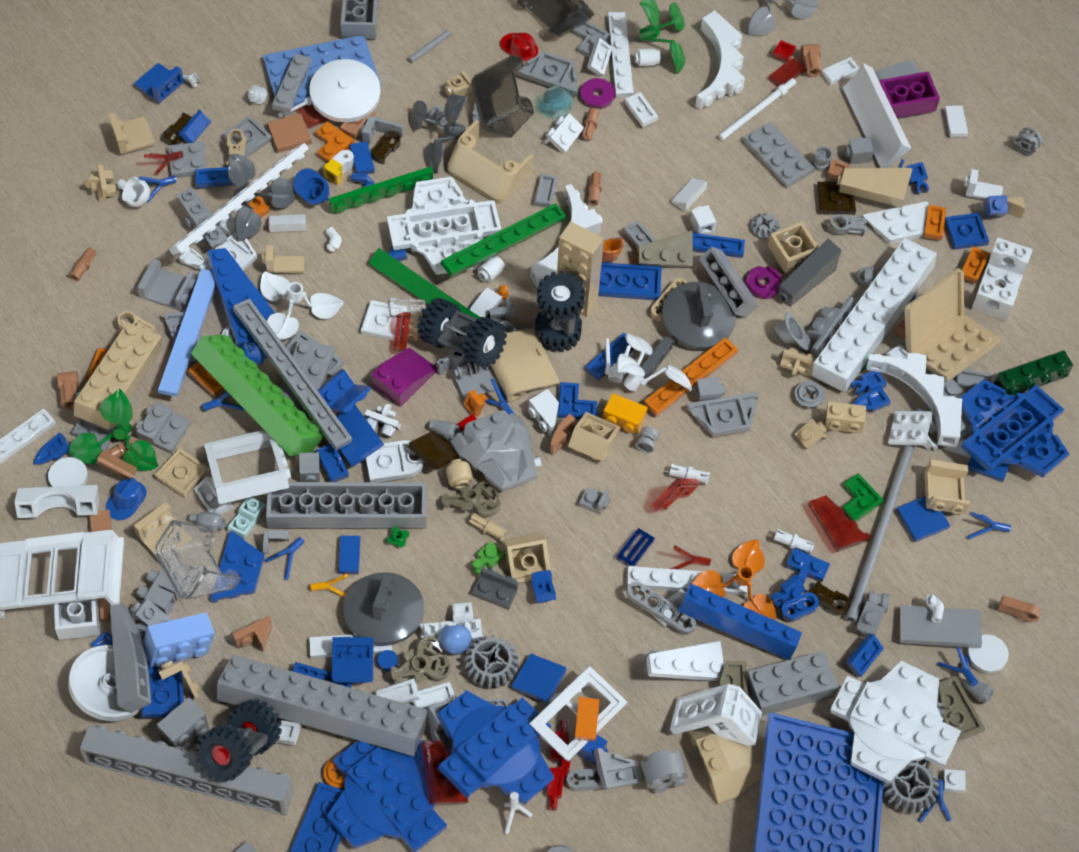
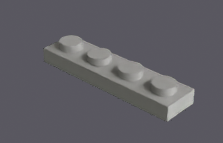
[272,54,312,113]

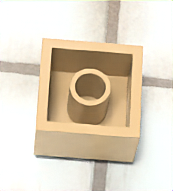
[768,222,818,274]

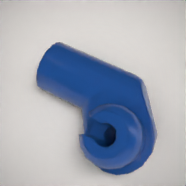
[351,173,375,187]

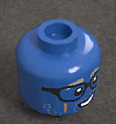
[241,341,267,365]

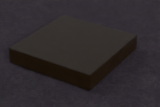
[817,182,856,215]
[408,431,459,470]

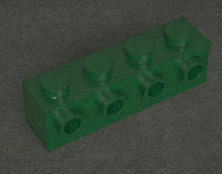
[994,350,1073,395]

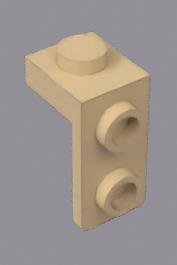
[262,245,305,273]
[158,658,201,699]

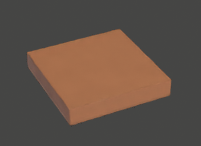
[267,113,312,153]

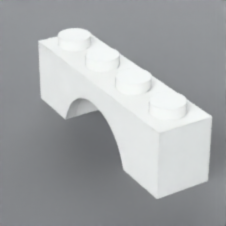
[15,485,100,518]

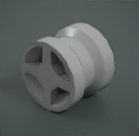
[427,105,447,128]

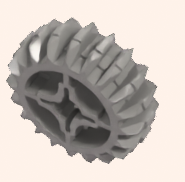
[464,634,519,689]
[883,760,939,814]

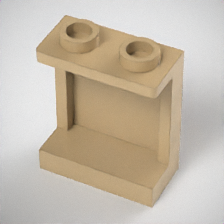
[924,459,970,514]

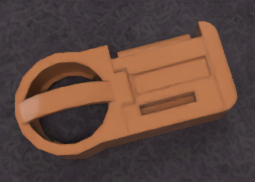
[998,596,1041,622]

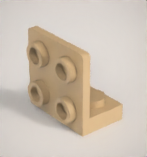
[108,113,155,154]
[134,502,192,562]

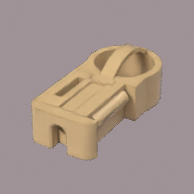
[226,129,247,165]
[117,311,155,333]

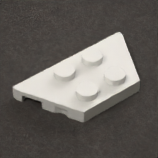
[862,201,928,244]

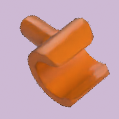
[495,285,509,300]

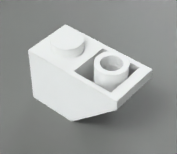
[528,389,559,437]

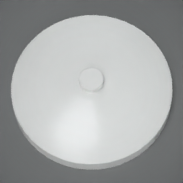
[310,59,380,122]
[68,645,141,721]

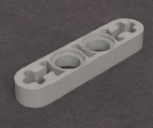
[626,581,696,635]

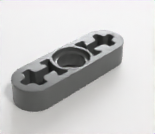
[641,336,675,379]

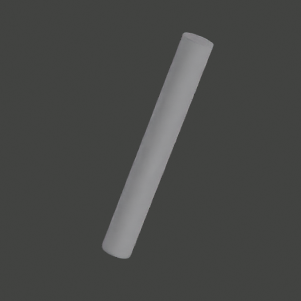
[408,30,451,63]

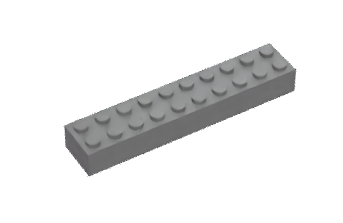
[217,654,428,756]
[80,725,294,816]

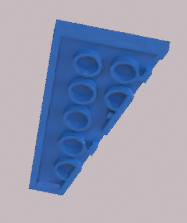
[207,248,291,347]

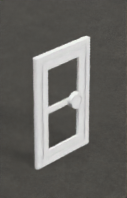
[529,666,628,762]

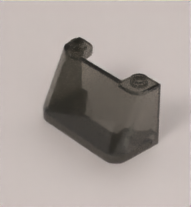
[517,0,595,37]
[471,55,534,138]

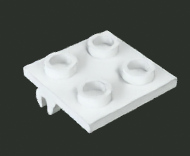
[888,411,938,451]

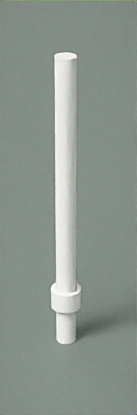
[718,78,796,141]

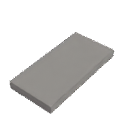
[899,605,982,648]

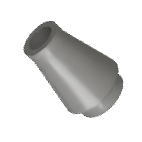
[429,419,459,440]
[962,679,994,704]

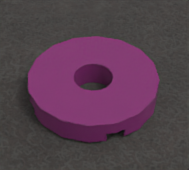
[580,78,615,109]
[745,266,782,299]

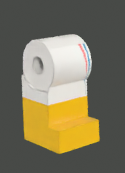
[323,150,354,186]

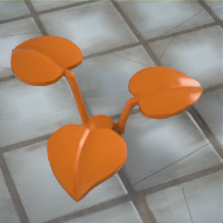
[692,539,776,621]

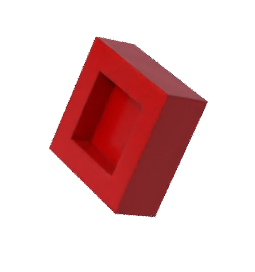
[773,40,796,62]

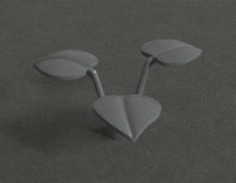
[410,94,468,173]
[228,154,296,240]

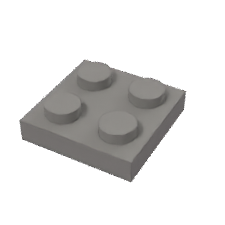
[168,141,207,178]

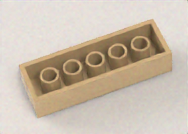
[557,222,604,317]
[74,322,162,430]

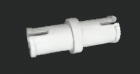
[669,464,710,484]
[773,529,815,554]

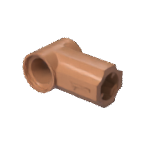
[801,44,822,77]
[57,371,79,409]

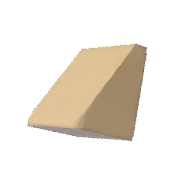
[1007,197,1025,218]

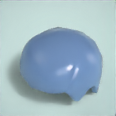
[438,623,472,655]

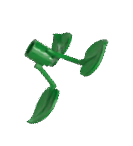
[639,0,685,74]
[69,389,159,471]

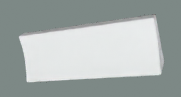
[843,63,911,168]

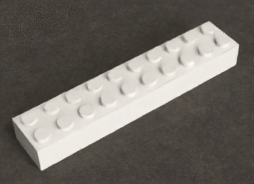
[812,238,937,392]

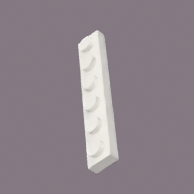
[608,12,633,98]
[627,566,747,596]

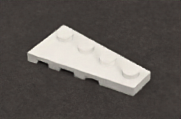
[646,641,724,681]

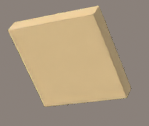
[154,448,210,498]

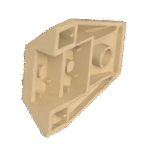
[687,721,767,804]

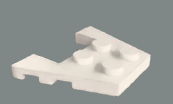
[179,214,257,271]

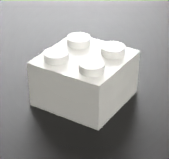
[54,599,100,640]

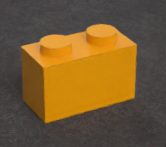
[603,393,648,434]

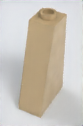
[837,168,912,208]

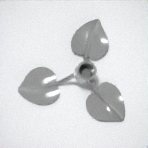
[748,0,818,36]

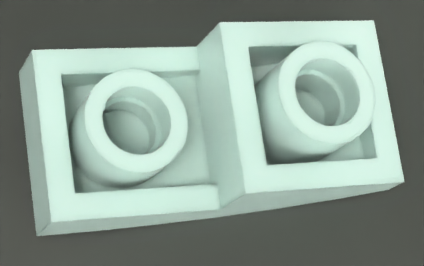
[227,497,266,539]

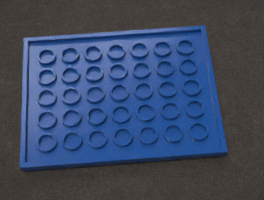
[753,712,884,852]

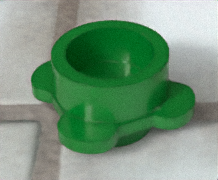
[387,527,410,548]

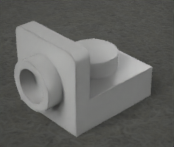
[489,298,515,323]
[579,487,610,515]
[856,601,886,635]

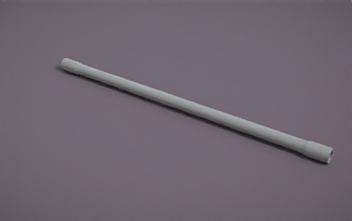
[845,408,926,623]

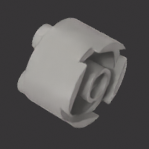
[641,749,688,793]

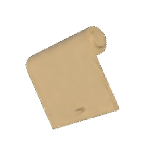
[491,328,560,402]

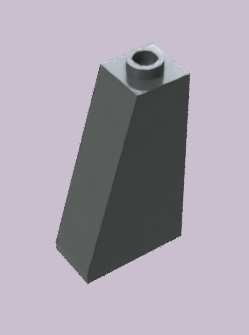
[778,238,841,307]

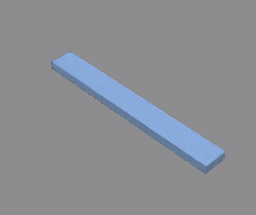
[158,269,217,397]

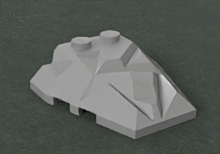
[451,410,537,492]

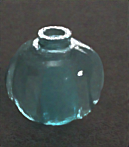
[540,86,574,118]

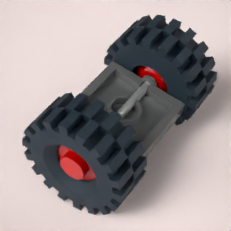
[195,699,282,782]

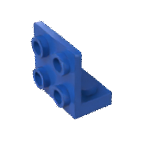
[134,63,184,103]
[317,369,371,413]

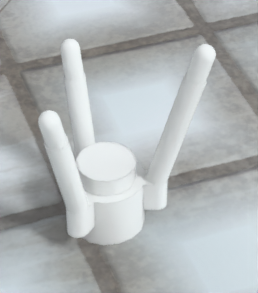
[605,338,634,383]

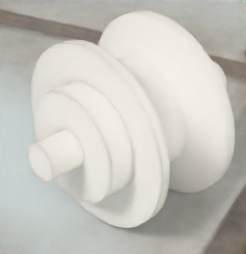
[248,85,267,104]

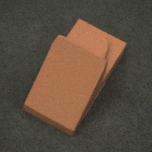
[232,616,272,651]

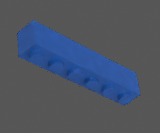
[679,583,802,660]

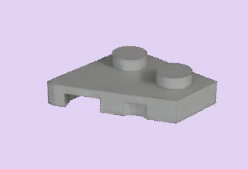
[594,748,642,790]

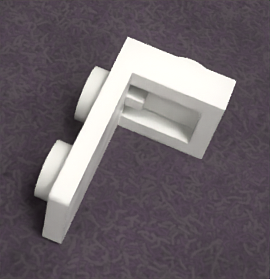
[964,169,1003,199]

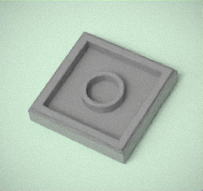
[222,115,273,158]

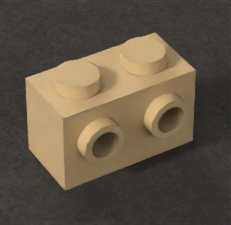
[824,401,866,434]

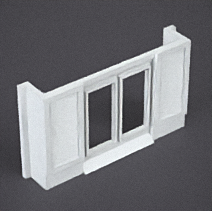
[0,530,124,618]

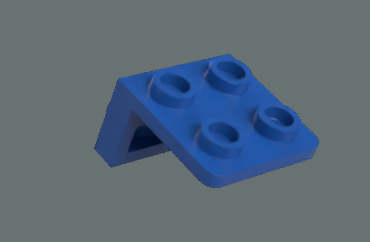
[332,637,374,683]

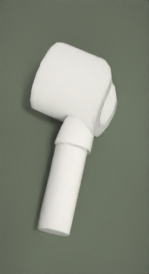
[183,73,201,87]

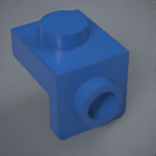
[531,570,556,603]

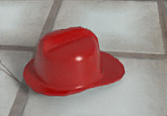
[500,32,539,61]

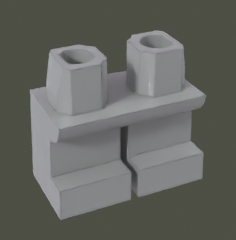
[137,569,186,615]

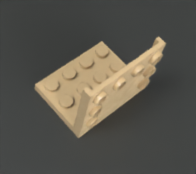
[905,268,1000,382]

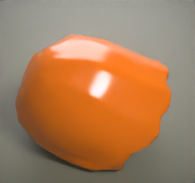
[602,238,624,263]

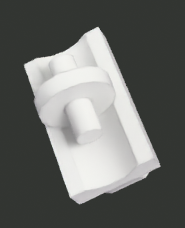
[365,403,401,438]

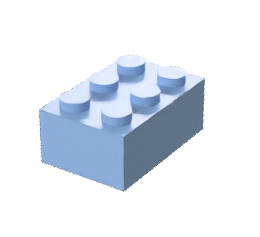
[143,612,215,667]

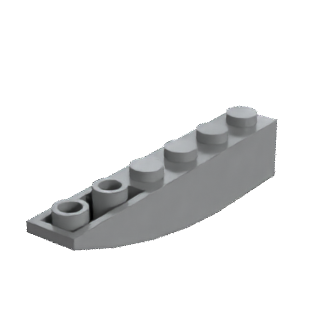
[110,602,151,713]

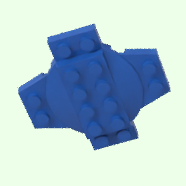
[960,379,1069,478]
[437,690,554,805]
[327,740,447,852]

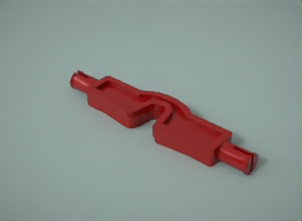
[547,720,570,811]

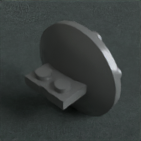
[662,282,736,350]
[343,572,424,646]

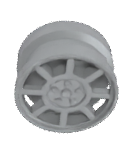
[1014,127,1043,155]

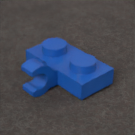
[786,548,830,585]

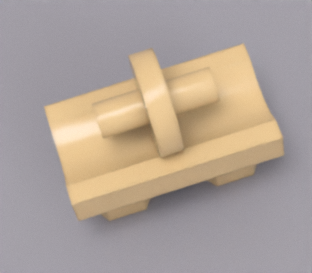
[85,164,116,202]
[780,347,816,377]

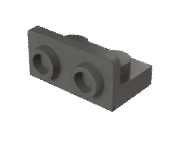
[472,568,519,610]

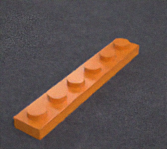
[643,338,738,417]

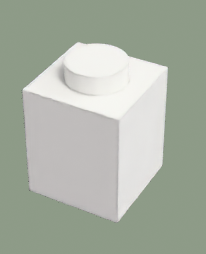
[690,205,716,235]

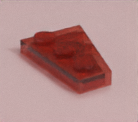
[808,495,871,552]
[421,740,469,805]

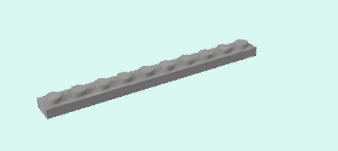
[233,298,352,450]

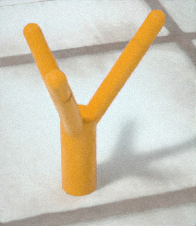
[311,574,348,598]

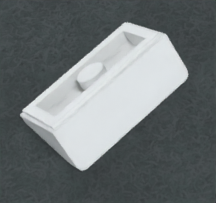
[671,178,707,211]
[269,214,306,232]
[194,476,233,515]

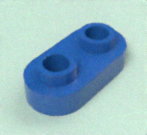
[781,592,819,622]

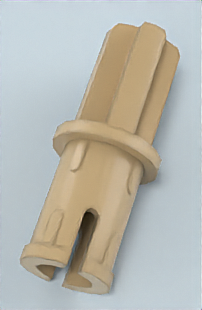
[469,513,508,541]

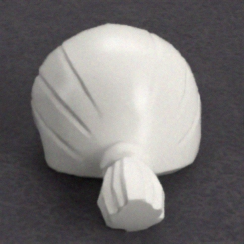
[117,177,150,207]

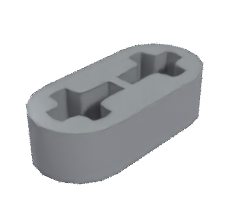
[566,768,602,792]

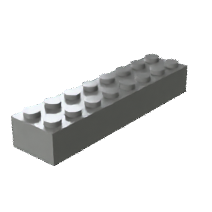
[266,482,426,528]

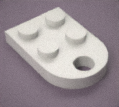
[366,440,425,482]

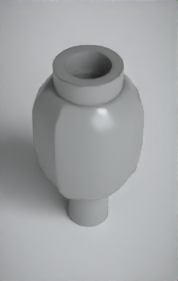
[189,512,226,531]

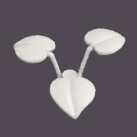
[260,271,344,340]
[617,333,692,392]

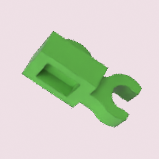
[472,541,505,575]

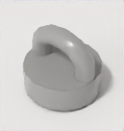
[857,267,875,285]

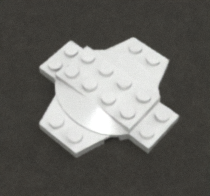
[387,177,501,275]
[830,661,961,784]

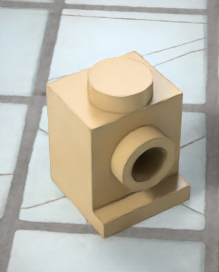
[445,70,473,96]

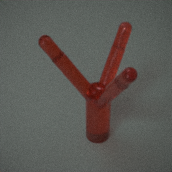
[144,151,183,176]
[670,545,711,570]

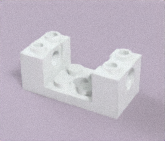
[971,238,1033,322]

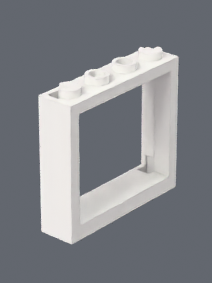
[204,430,291,504]

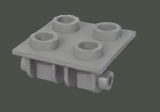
[451,362,500,399]

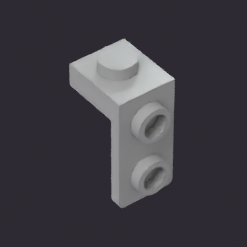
[360,116,403,145]
[130,599,173,626]

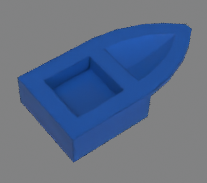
[854,387,891,412]
[34,432,70,465]

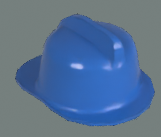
[293,168,330,204]
[106,478,147,520]

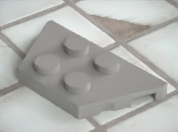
[515,51,578,96]
[687,392,759,437]

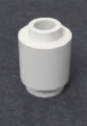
[634,48,660,66]
[478,256,504,282]

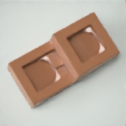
[550,414,575,456]

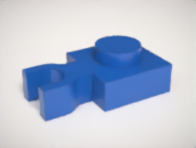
[905,162,929,195]
[850,371,887,396]
[770,574,806,608]

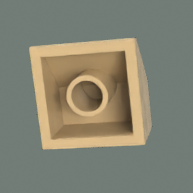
[568,412,621,461]
[503,532,550,583]

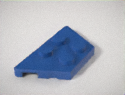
[211,531,265,603]

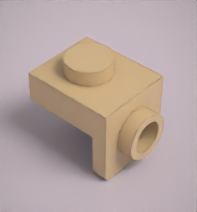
[795,419,828,449]

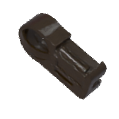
[164,113,192,145]
[371,131,401,165]
[810,580,849,615]

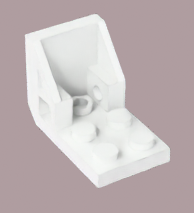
[670,684,762,746]

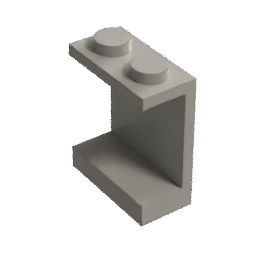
[137,258,197,311]

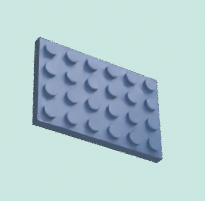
[263,36,381,108]

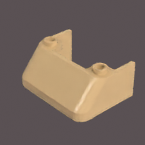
[447,120,534,204]

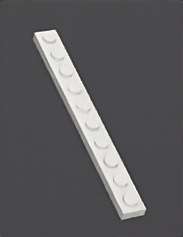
[169,143,309,255]

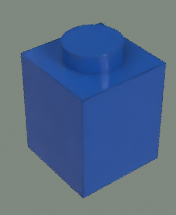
[983,195,1008,218]
[577,734,609,765]

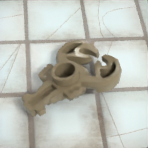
[442,481,501,517]
[390,636,451,683]

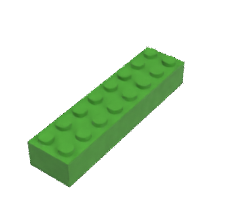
[191,334,324,456]

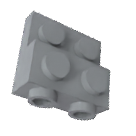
[136,402,191,454]

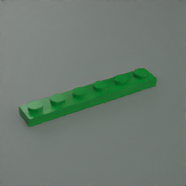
[329,166,433,214]

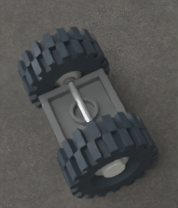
[535,271,585,353]
[417,297,507,368]

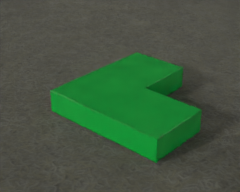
[841,473,884,524]

